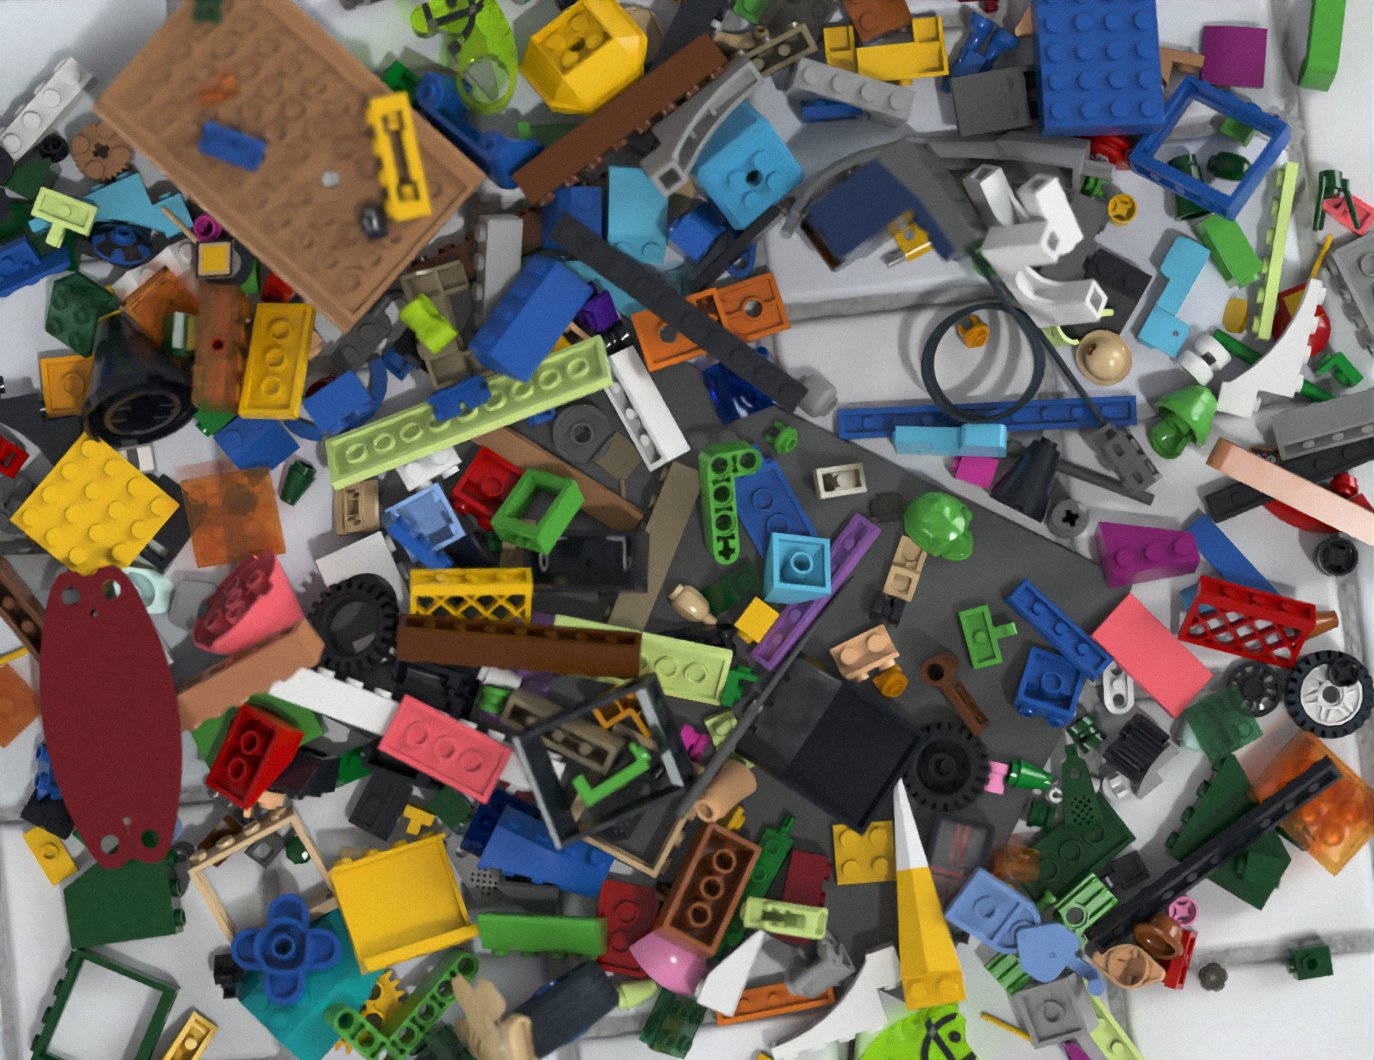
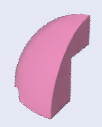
[629,933,709,996]

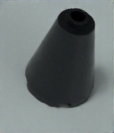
[989,436,1061,523]

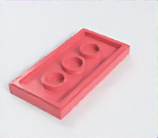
[1089,593,1214,719]
[378,694,514,804]

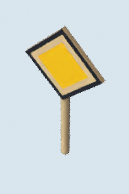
[161,206,234,279]

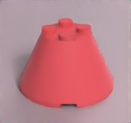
[192,550,307,657]

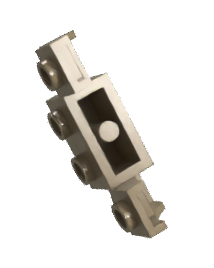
[399,259,498,391]

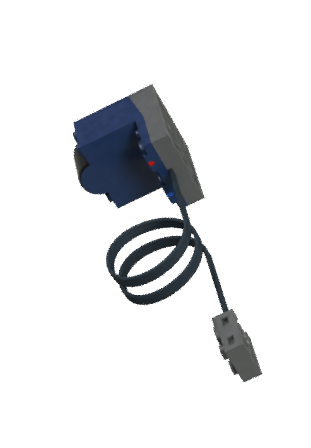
[799,136,1163,495]

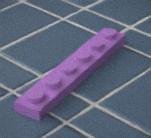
[749,513,882,674]

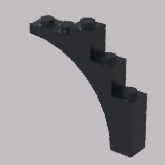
[0,376,85,467]

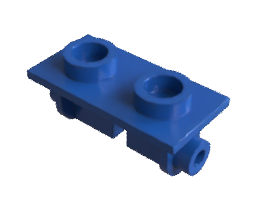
[426,374,492,422]
[34,739,62,800]

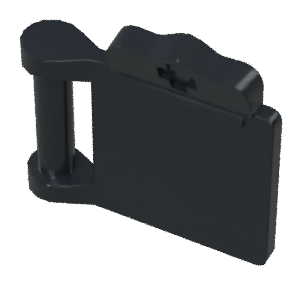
[139,474,210,576]

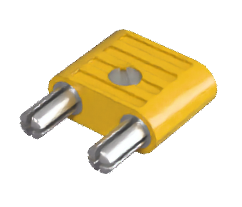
[885,222,933,269]

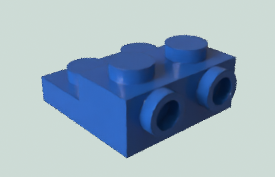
[1012,646,1085,728]

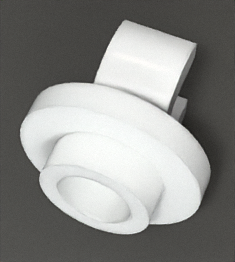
[1102,771,1132,801]

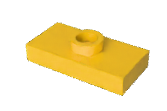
[22,826,80,886]

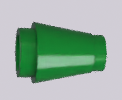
[1005,759,1052,790]

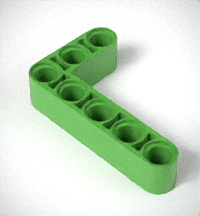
[324,947,480,1060]

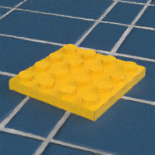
[9,431,180,595]

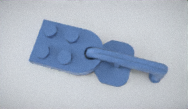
[943,866,1105,996]

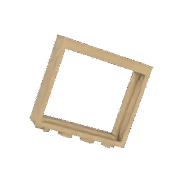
[571,721,713,878]
[187,805,338,944]

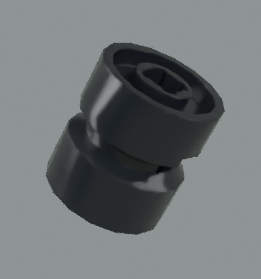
[1313,538,1358,577]

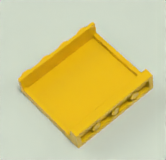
[327,831,480,976]

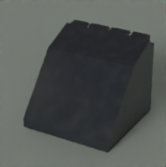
[734,651,928,836]

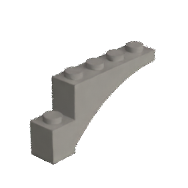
[638,56,766,198]

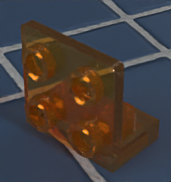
[993,843,1040,883]

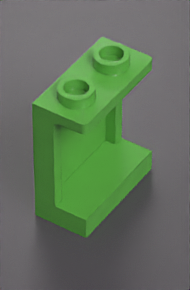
[571,742,651,807]

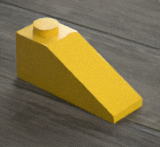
[158,1011,218,1060]

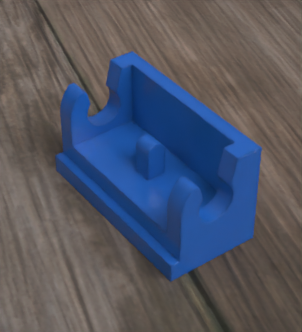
[198,121,268,173]

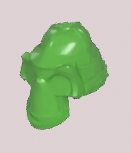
[1149,384,1217,459]
[902,491,973,561]

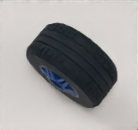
[503,960,619,1060]

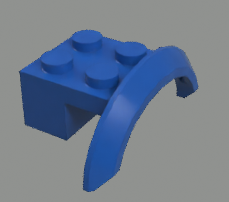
[283,356,388,441]

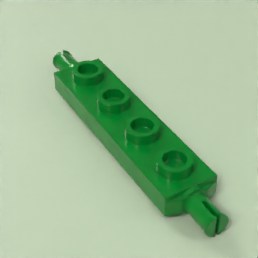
[712,814,797,962]

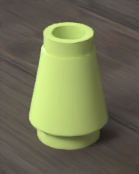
[613,977,658,1010]

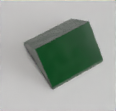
[5,157,62,203]

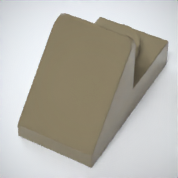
[812,462,867,500]

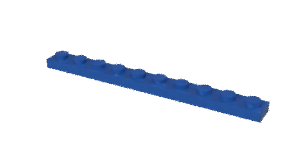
[838,395,1137,440]

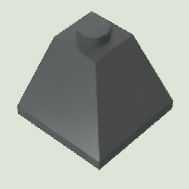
[498,870,560,914]

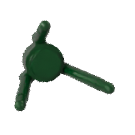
[1312,170,1360,232]

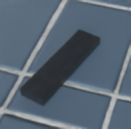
[687,206,786,294]

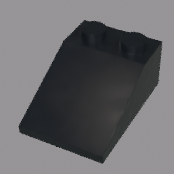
[1060,248,1153,341]

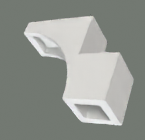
[111,237,196,312]

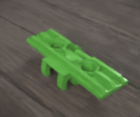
[984,872,1120,996]

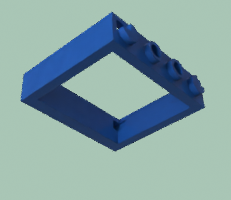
[1128,74,1292,222]

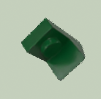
[699,561,763,617]

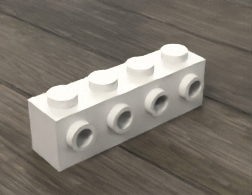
[0,57,99,168]
[604,345,691,472]

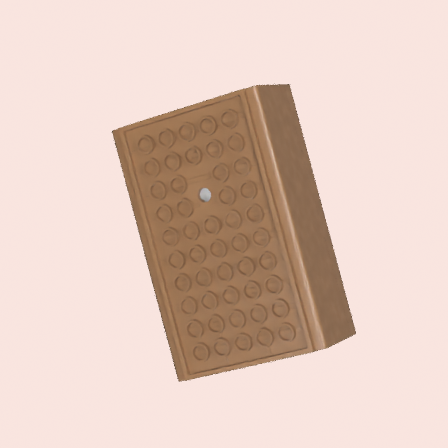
[90,0,487,335]

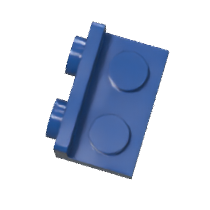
[800,99,863,124]

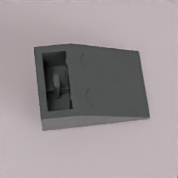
[949,64,1039,138]

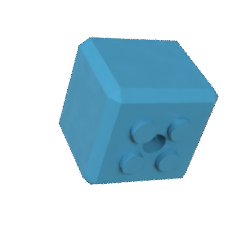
[689,100,805,230]

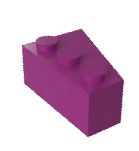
[1094,521,1201,589]

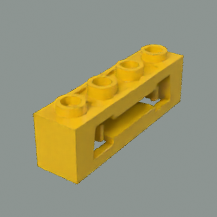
[365,92,432,222]

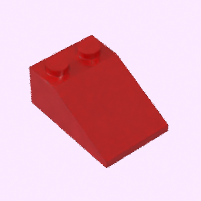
[205,703,305,811]

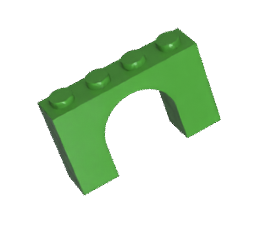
[190,689,329,770]

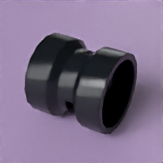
[594,319,634,357]
[868,591,906,628]
[1326,657,1361,687]

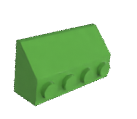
[477,911,608,960]

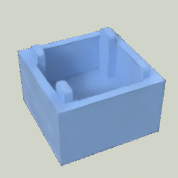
[385,482,468,564]

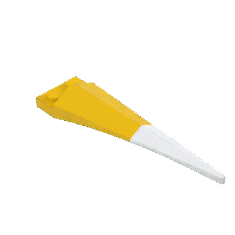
[894,778,968,1011]

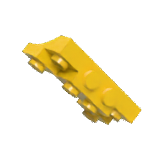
[823,16,949,87]

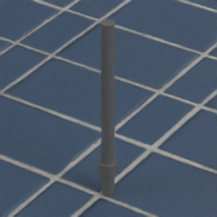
[1007,438,1155,506]

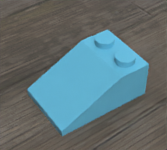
[602,165,668,264]

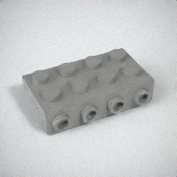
[1325,231,1374,358]

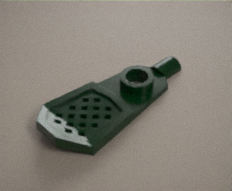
[1061,743,1103,834]

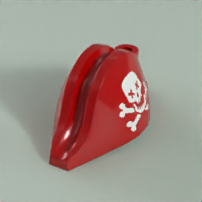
[1070,135,1134,171]

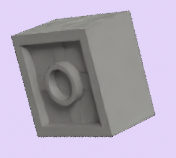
[1014,970,1099,1050]

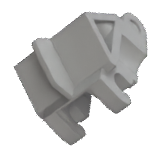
[784,929,856,999]

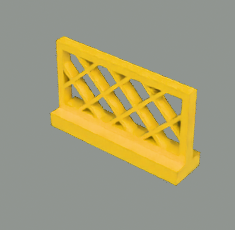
[410,568,533,623]

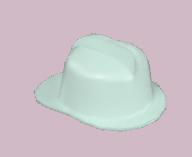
[107,567,175,614]

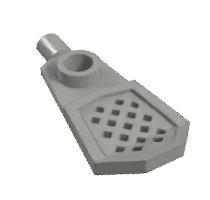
[439,826,504,904]

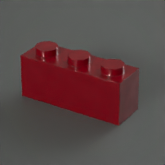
[773,848,833,946]

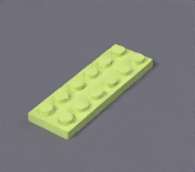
[553,614,733,706]

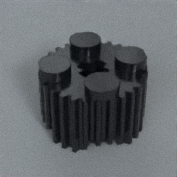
[1102,712,1170,784]

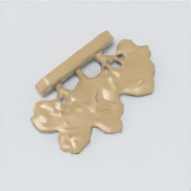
[451,974,538,1060]

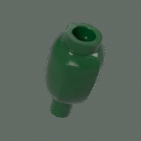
[1207,151,1252,182]

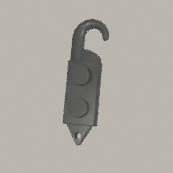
[329,289,407,377]

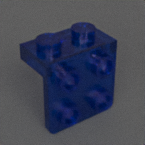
[701,346,777,426]

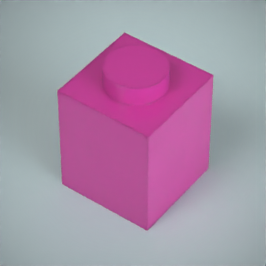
[951,456,999,490]

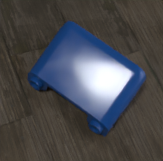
[415,72,545,190]

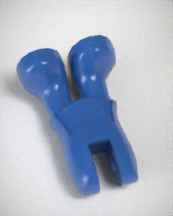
[939,12,1019,94]

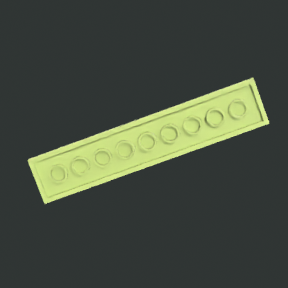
[325,335,613,490]

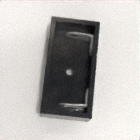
[523,530,650,594]

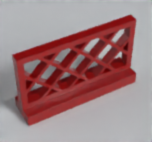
[1178,575,1316,670]

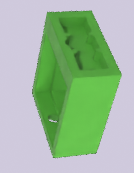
[1193,214,1264,289]
[490,468,585,555]

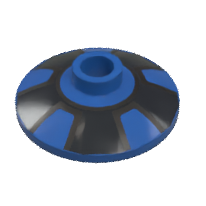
[92,222,152,265]

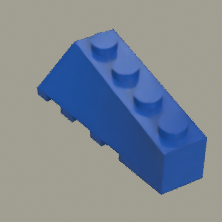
[477,805,615,899]

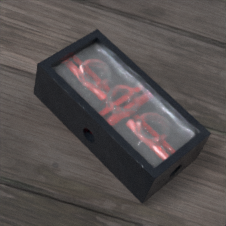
[925,811,996,944]

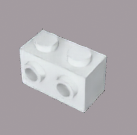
[396,446,463,493]

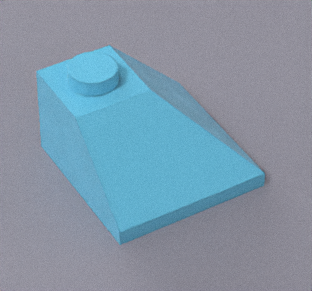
[763,533,831,604]

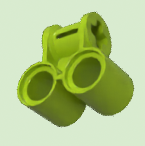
[399,293,459,355]

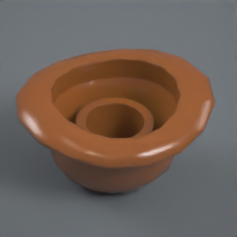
[1133,914,1184,960]

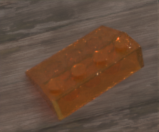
[1245,728,1374,877]

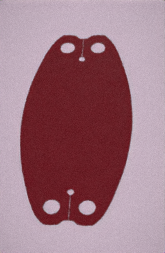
[39,565,182,869]

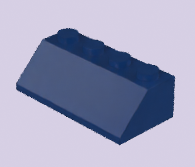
[467,253,594,384]

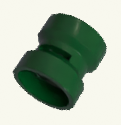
[1066,712,1107,754]

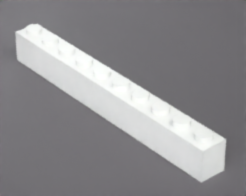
[269,667,566,791]

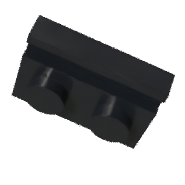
[348,772,414,841]

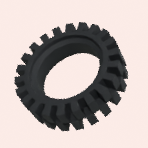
[307,579,400,676]

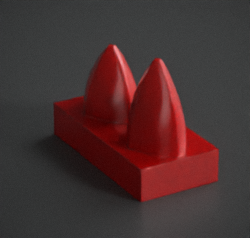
[1156,929,1198,990]

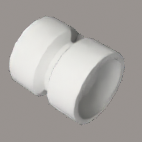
[1175,332,1232,387]

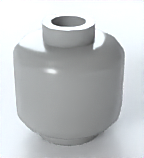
[797,373,838,418]

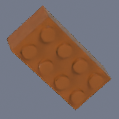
[651,821,762,959]

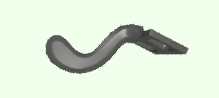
[207,787,296,869]

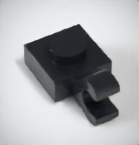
[1098,850,1151,891]
[213,954,246,999]

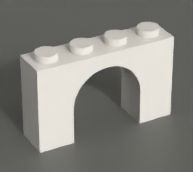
[962,164,1083,255]
[980,220,1108,328]
[315,531,422,662]

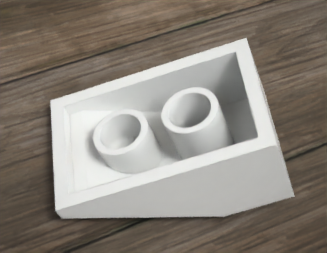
[694,930,767,1017]

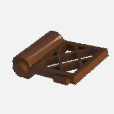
[921,651,991,737]

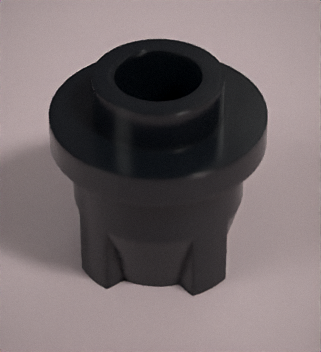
[357,206,389,242]

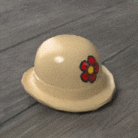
[1076,329,1133,385]

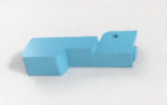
[1136,237,1211,358]
[892,423,1007,457]

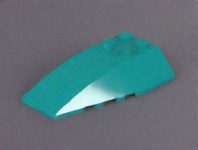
[236,907,386,1060]

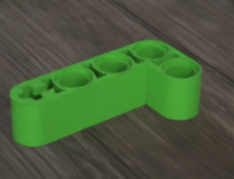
[1297,0,1346,92]
[698,441,762,565]

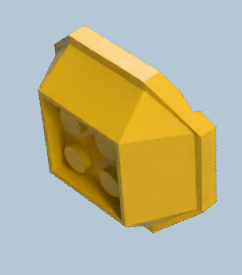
[518,0,648,117]

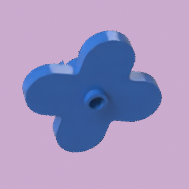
[231,894,343,1006]

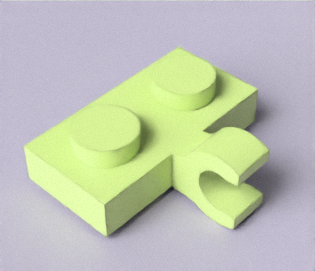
[31,186,99,248]

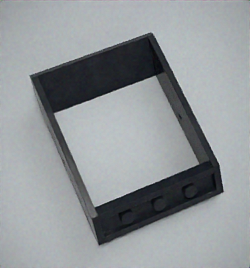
[512,671,698,849]

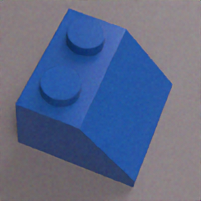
[542,187,602,250]
[213,416,300,485]

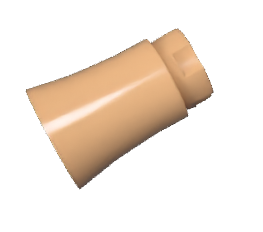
[693,760,757,822]

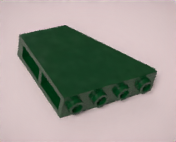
[1164,751,1292,911]
[63,829,186,949]

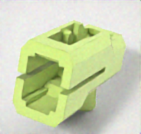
[740,897,828,939]

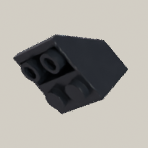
[267,745,341,800]

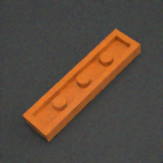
[715,981,836,1026]

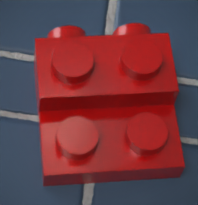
[449,446,524,532]

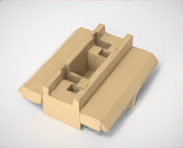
[333,479,382,537]

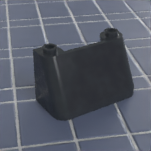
[360,656,479,791]

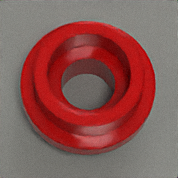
[1328,474,1359,499]

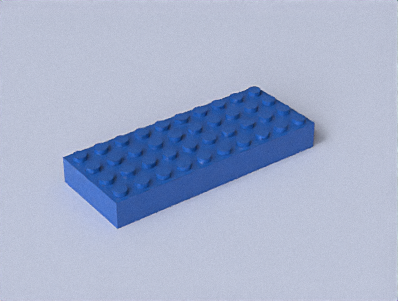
[1030,0,1165,137]

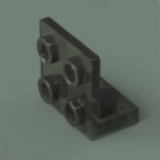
[758,0,839,43]

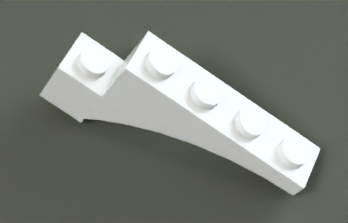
[1216,278,1326,419]
[771,940,902,1060]

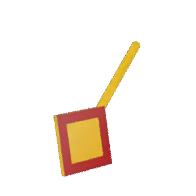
[1277,234,1333,325]

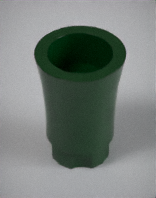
[1167,154,1213,221]

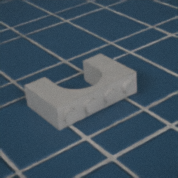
[782,57,916,128]

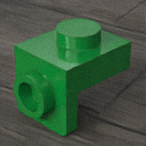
[380,60,421,111]
[335,745,373,789]

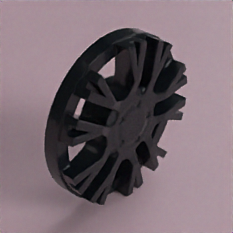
[1226,662,1282,718]

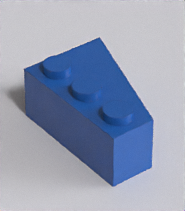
[667,201,730,269]

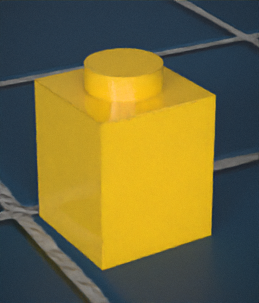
[734,597,780,644]

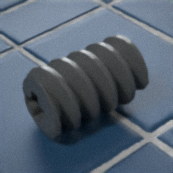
[1046,499,1089,538]

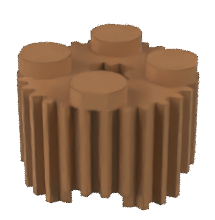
[71,121,136,184]

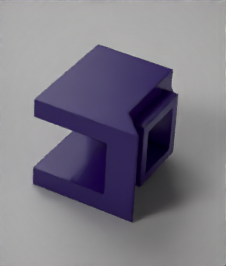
[577,281,619,332]

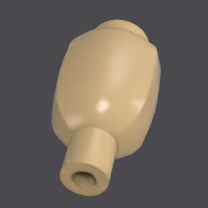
[667,583,718,626]

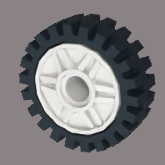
[1283,650,1374,739]

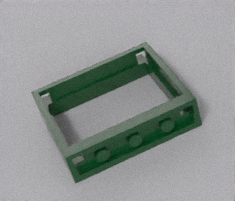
[30,947,181,1060]

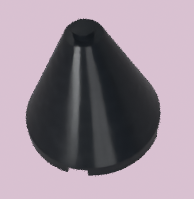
[81,315,202,447]

